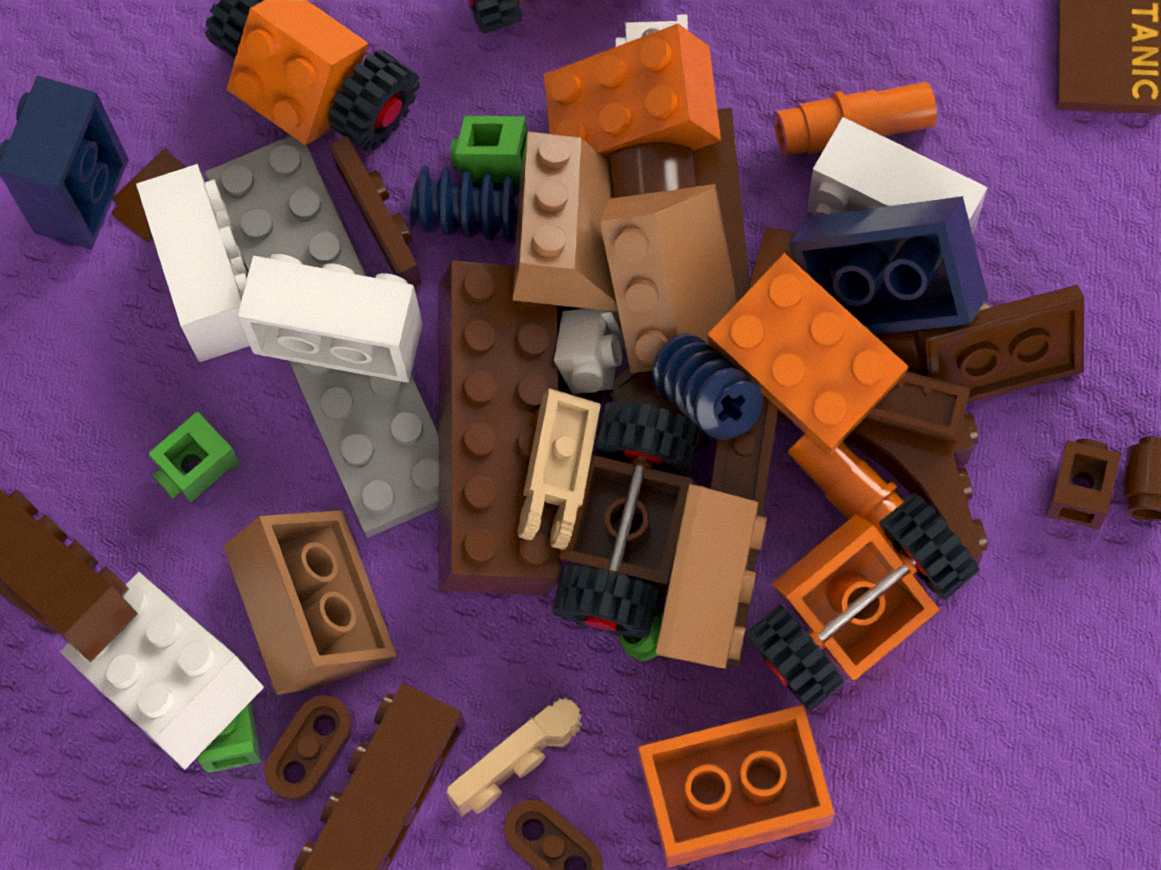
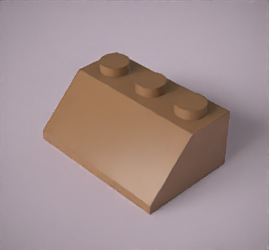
[512,132,618,312]
[600,184,737,373]
[656,484,767,670]
[223,510,397,695]

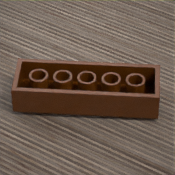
[438,260,561,596]

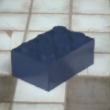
[0,76,129,250]
[789,196,988,335]

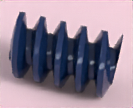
[410,166,519,243]
[652,333,763,440]

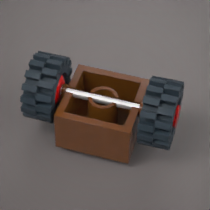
[552,401,701,638]

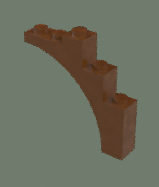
[776,409,988,567]

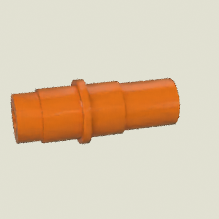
[774,81,937,157]
[787,434,904,556]

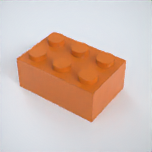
[544,24,721,162]
[707,253,909,455]
[638,704,835,868]

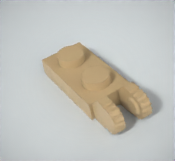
[518,388,601,550]
[447,697,582,817]

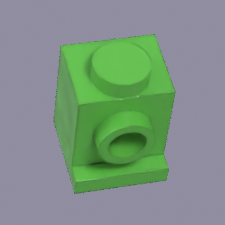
[450,116,529,190]
[148,411,241,503]
[197,700,262,773]

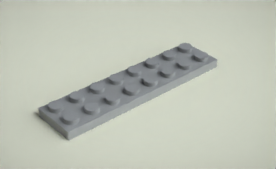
[205,135,439,538]

